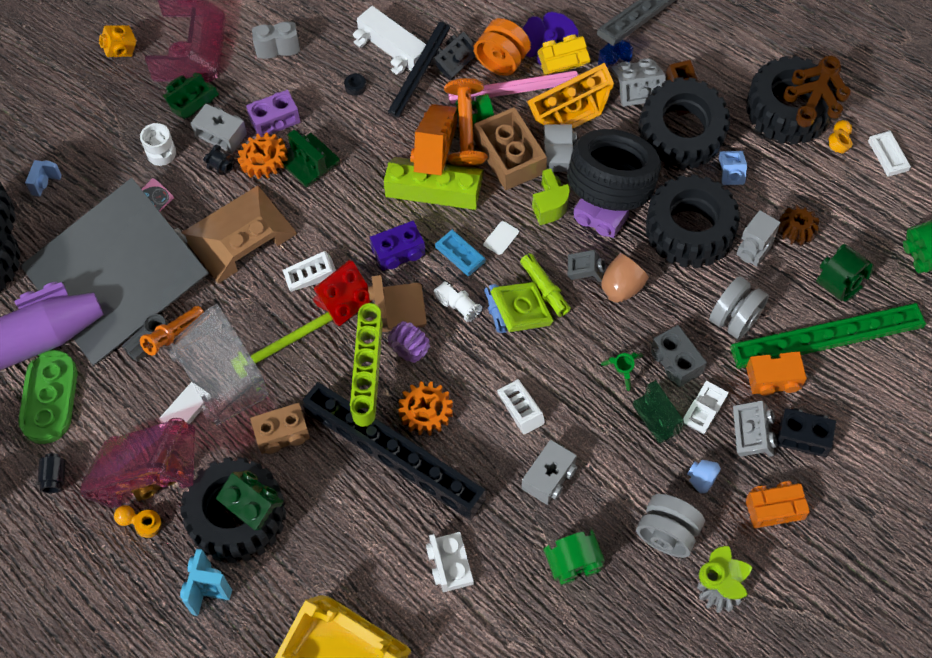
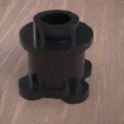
[203,144,234,175]

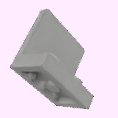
[611,58,666,106]

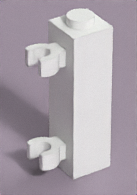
[353,6,426,75]

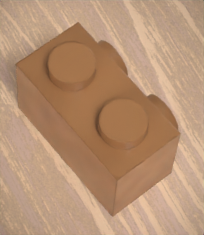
[250,403,310,454]

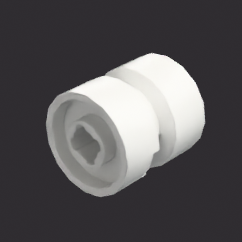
[140,123,176,166]

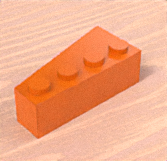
[410,104,458,176]

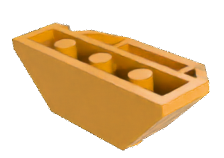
[527,63,614,129]

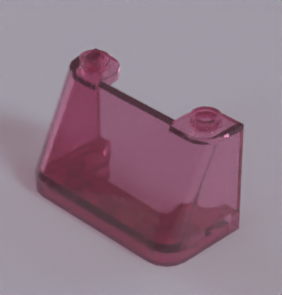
[80,418,195,508]

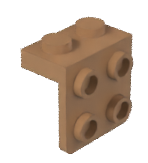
[368,275,427,332]

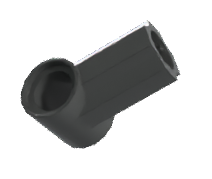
[122,314,167,362]

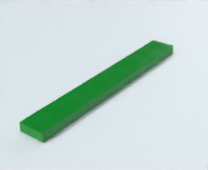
[730,303,926,369]

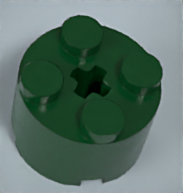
[816,243,874,302]

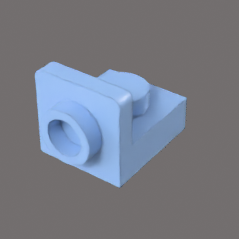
[719,151,747,185]
[25,160,62,197]

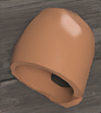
[601,253,649,303]

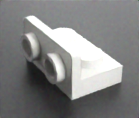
[425,532,474,592]

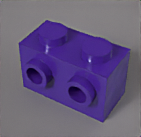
[370,220,425,271]

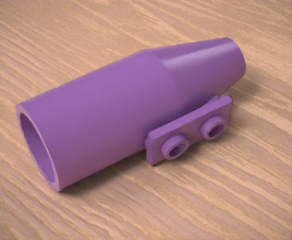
[0,282,104,371]

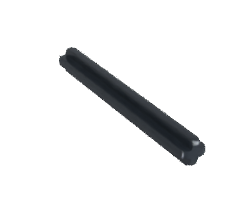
[388,21,450,118]

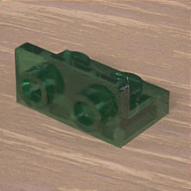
[632,380,684,444]

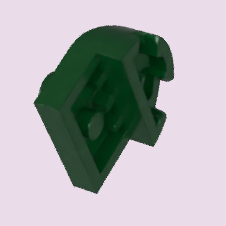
[163,73,219,119]

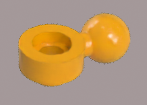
[828,120,852,153]
[114,505,162,538]

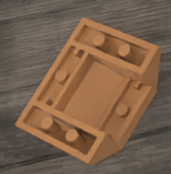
[181,186,297,284]

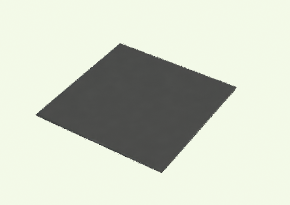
[21,177,209,366]

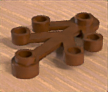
[783,56,851,127]

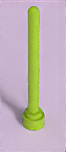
[231,312,333,378]

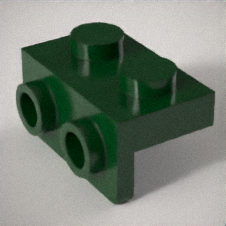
[216,470,283,531]

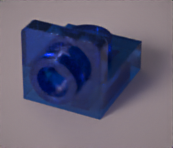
[598,40,633,67]

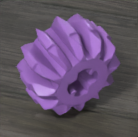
[387,321,430,363]

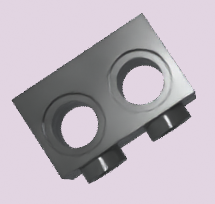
[651,325,707,387]

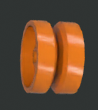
[474,18,531,76]

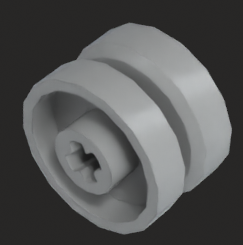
[709,276,769,340]
[636,494,705,558]

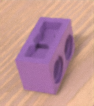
[246,90,301,137]

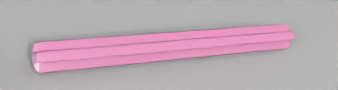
[448,70,578,104]

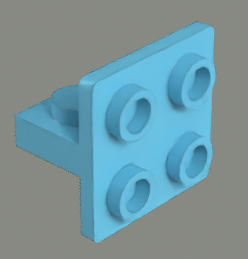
[180,549,232,616]

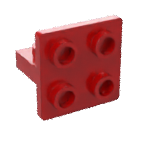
[312,260,371,326]

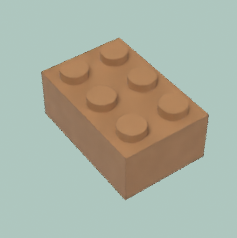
[474,107,547,191]

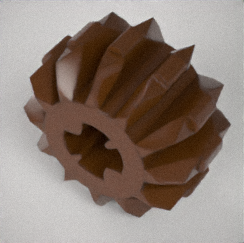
[778,204,819,246]

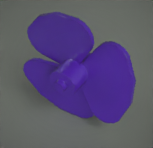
[523,12,579,65]

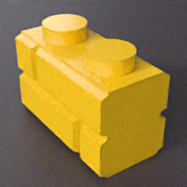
[538,34,590,75]

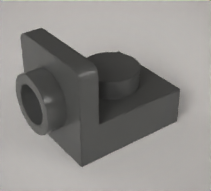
[567,250,606,282]

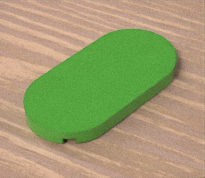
[18,350,78,444]

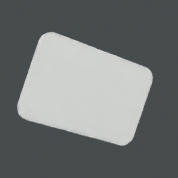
[483,221,519,255]

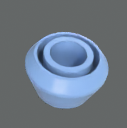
[688,460,721,494]

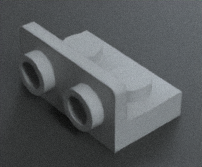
[733,401,777,457]

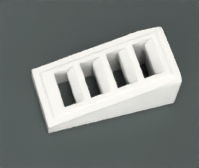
[283,251,336,292]
[497,379,545,434]

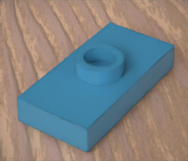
[435,229,485,277]

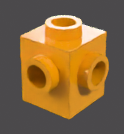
[99,25,136,57]

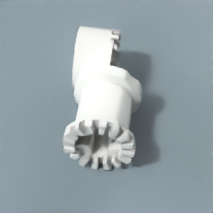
[434,282,482,322]

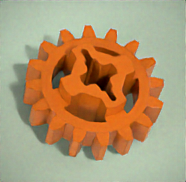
[237,132,288,179]
[398,381,453,436]

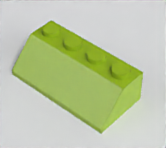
[384,157,484,210]

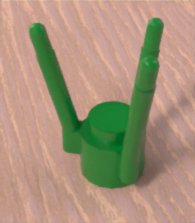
[601,352,643,391]

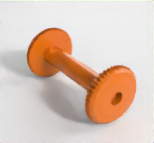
[444,78,488,166]

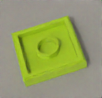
[491,282,553,332]

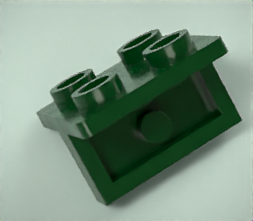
[282,129,340,187]

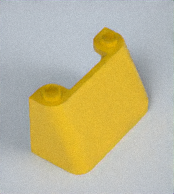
[275,595,411,658]

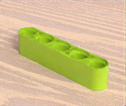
[350,303,383,427]

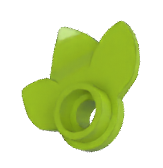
[699,546,752,600]

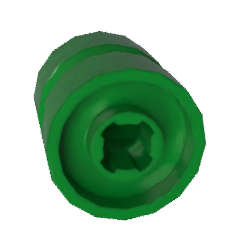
[456,94,494,127]

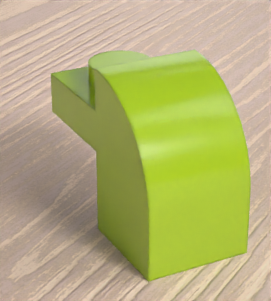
[532,168,569,225]

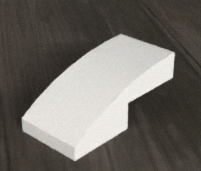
[682,381,729,434]

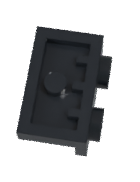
[429,31,476,80]

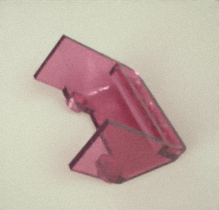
[145,0,226,82]

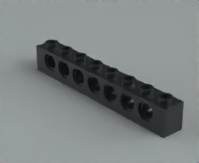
[302,382,486,521]

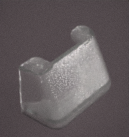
[167,304,269,426]

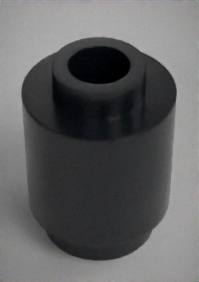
[37,453,66,493]

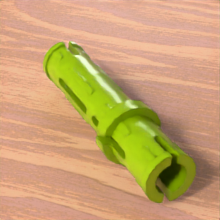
[520,253,571,317]

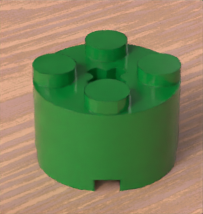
[903,220,932,274]
[543,530,605,586]

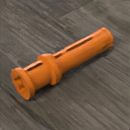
[140,306,205,356]

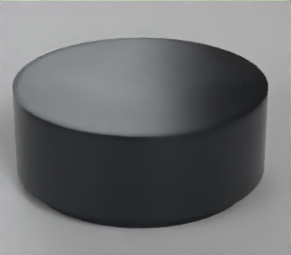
[344,73,367,96]

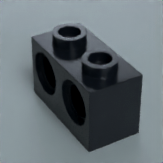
[777,408,837,458]

